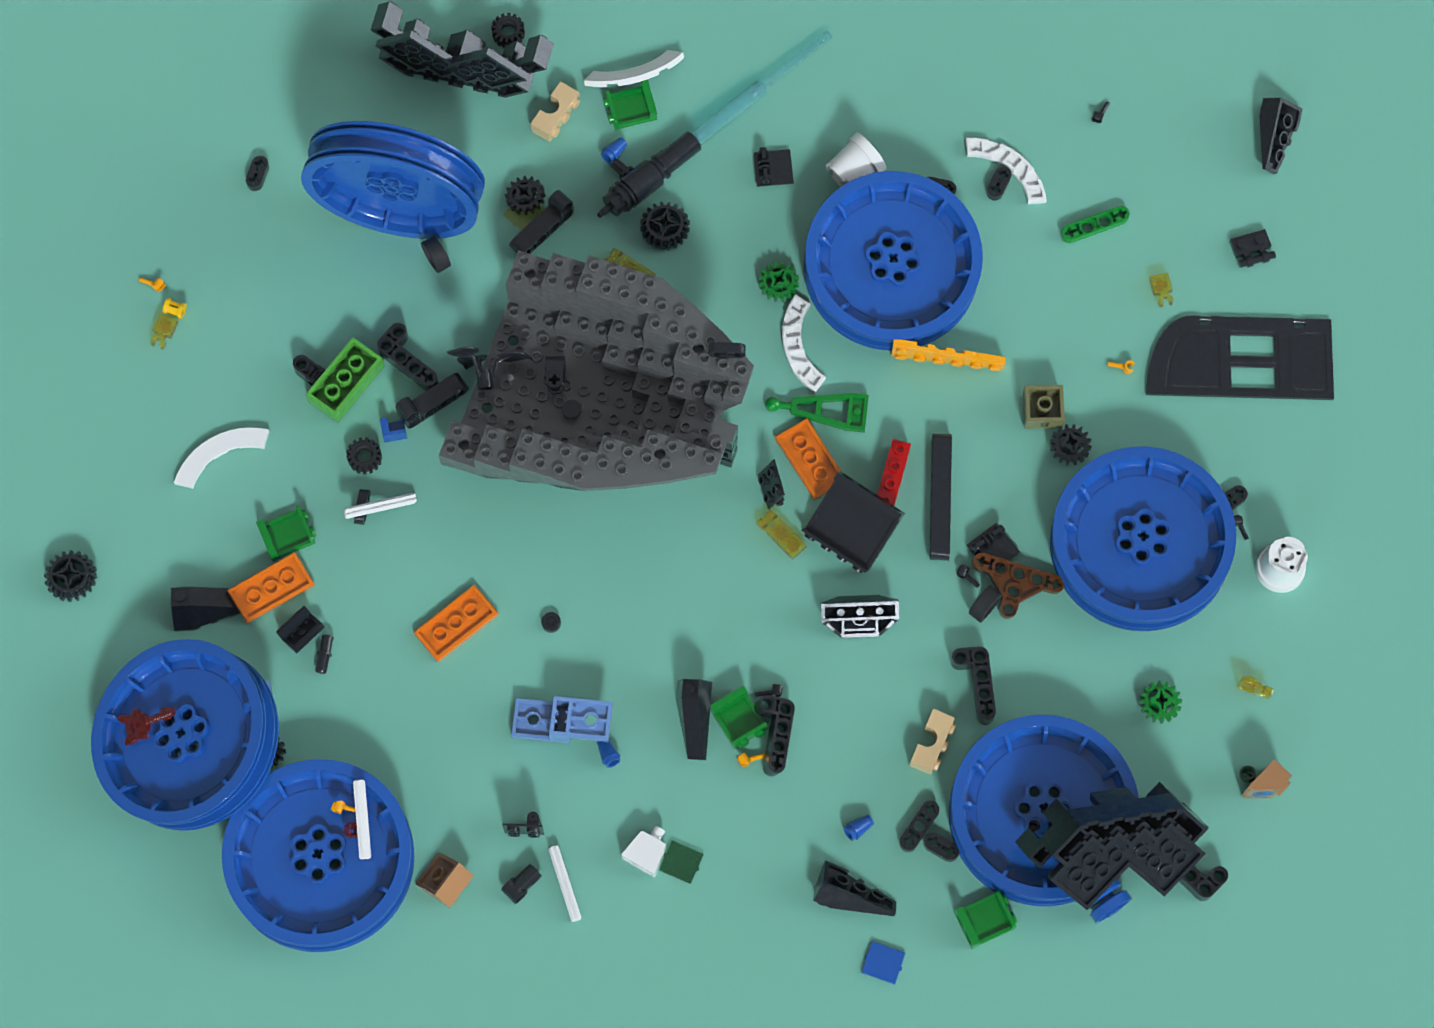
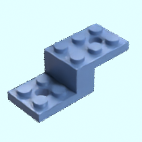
[511,696,613,744]

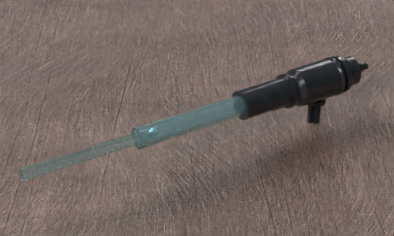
[597,30,832,218]

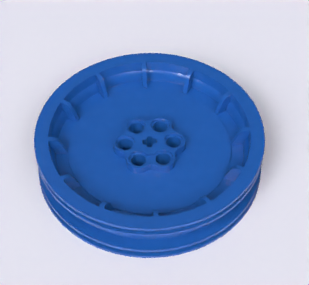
[301,121,485,239]
[804,171,983,351]
[1050,446,1236,631]
[91,639,279,831]
[949,715,1139,906]
[222,759,415,952]

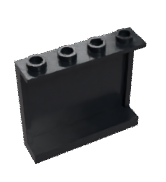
[801,471,905,573]

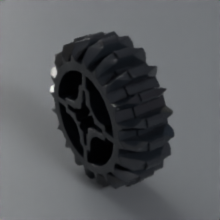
[640,201,690,251]
[44,550,97,602]

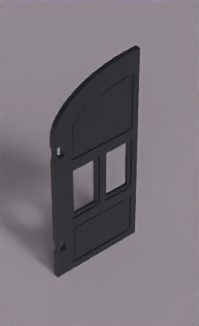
[1146,316,1334,400]

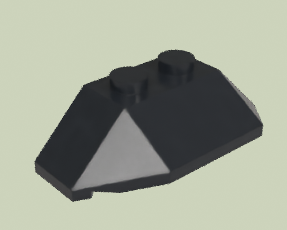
[821,595,899,638]

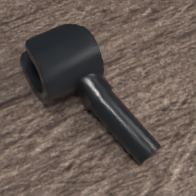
[1092,101,1110,123]
[1234,515,1249,540]
[957,564,980,588]
[755,684,783,697]

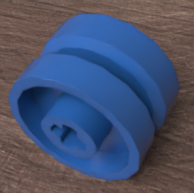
[1090,879,1132,923]

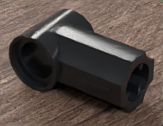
[501,864,542,904]

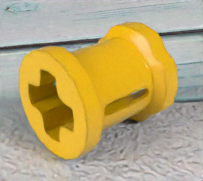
[162,297,187,319]

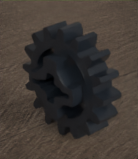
[505,176,546,215]
[1050,424,1092,466]

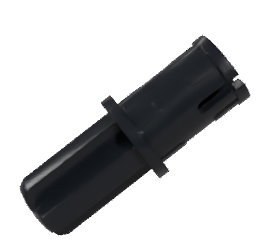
[315,635,334,674]

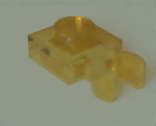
[1149,273,1173,307]
[150,314,179,349]
[1237,676,1274,699]

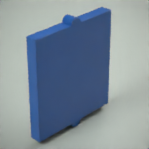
[862,941,905,985]

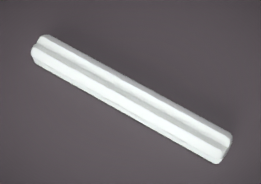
[343,493,417,519]
[353,780,371,859]
[548,845,581,922]

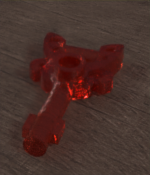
[117,707,176,746]

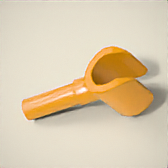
[139,277,166,292]
[1107,360,1135,374]
[737,752,765,767]
[331,800,356,814]

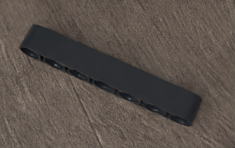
[930,434,952,561]

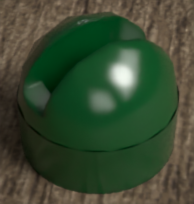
[1240,766,1256,783]

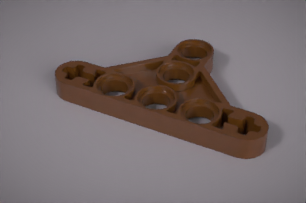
[972,553,1064,619]

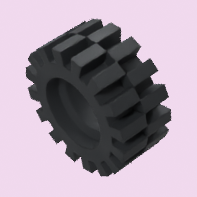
[491,13,525,48]
[346,437,382,475]

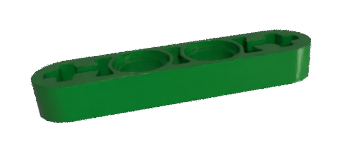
[1061,206,1130,243]

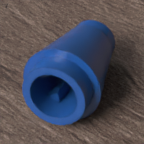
[601,137,627,164]
[597,741,621,768]
[843,814,874,841]

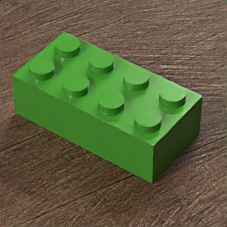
[305,337,385,423]

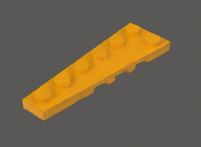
[891,340,1006,371]

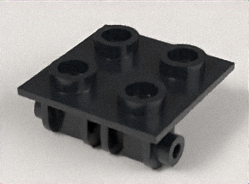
[754,147,794,187]
[758,459,785,509]
[966,523,1020,570]
[502,812,544,838]

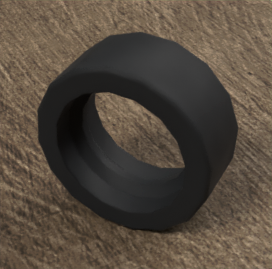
[420,236,451,273]
[968,585,1002,623]

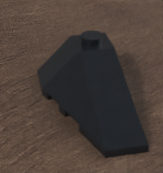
[1259,98,1303,174]
[171,587,240,631]
[676,679,712,760]
[813,860,897,916]

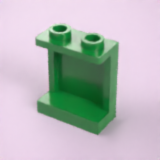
[603,80,657,130]
[256,505,316,561]
[710,686,768,749]
[954,890,1017,949]

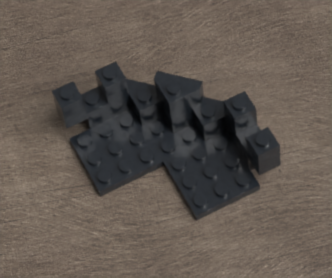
[371,1,554,98]
[1015,782,1209,910]

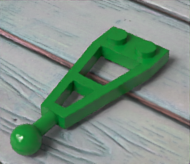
[765,393,869,433]

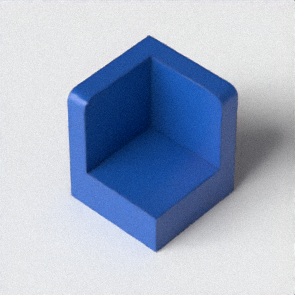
[380,418,407,443]

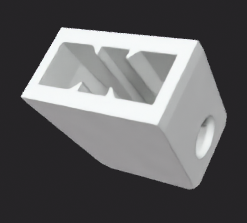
[621,826,666,877]

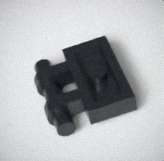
[1229,229,1276,268]

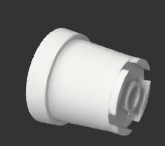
[825,132,887,187]
[1255,537,1308,593]

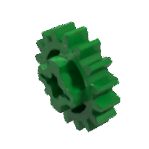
[759,261,799,302]
[1139,680,1182,724]

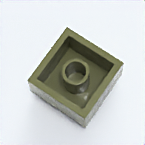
[1023,385,1065,429]

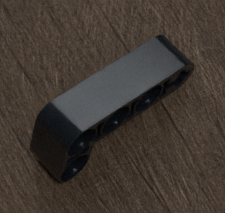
[509,190,574,254]
[377,323,439,391]
[395,373,469,429]
[951,646,996,725]
[754,695,795,777]
[1179,866,1228,901]

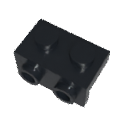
[276,606,325,654]

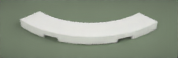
[584,50,684,87]
[965,138,1047,204]
[782,294,826,393]
[174,428,270,489]

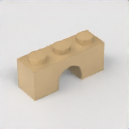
[530,81,580,142]
[909,709,956,775]

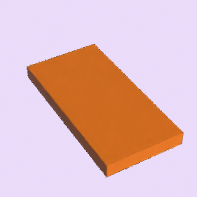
[774,418,841,500]
[227,552,314,624]
[413,585,499,662]

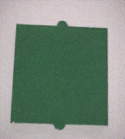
[659,840,704,884]

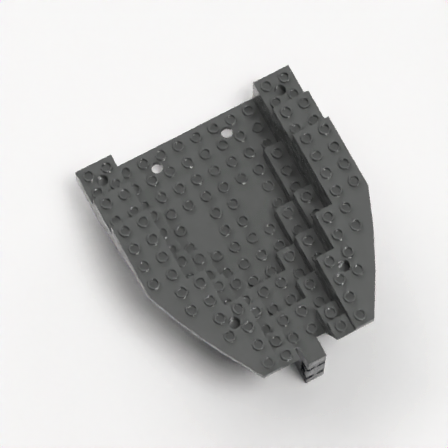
[439,250,754,491]

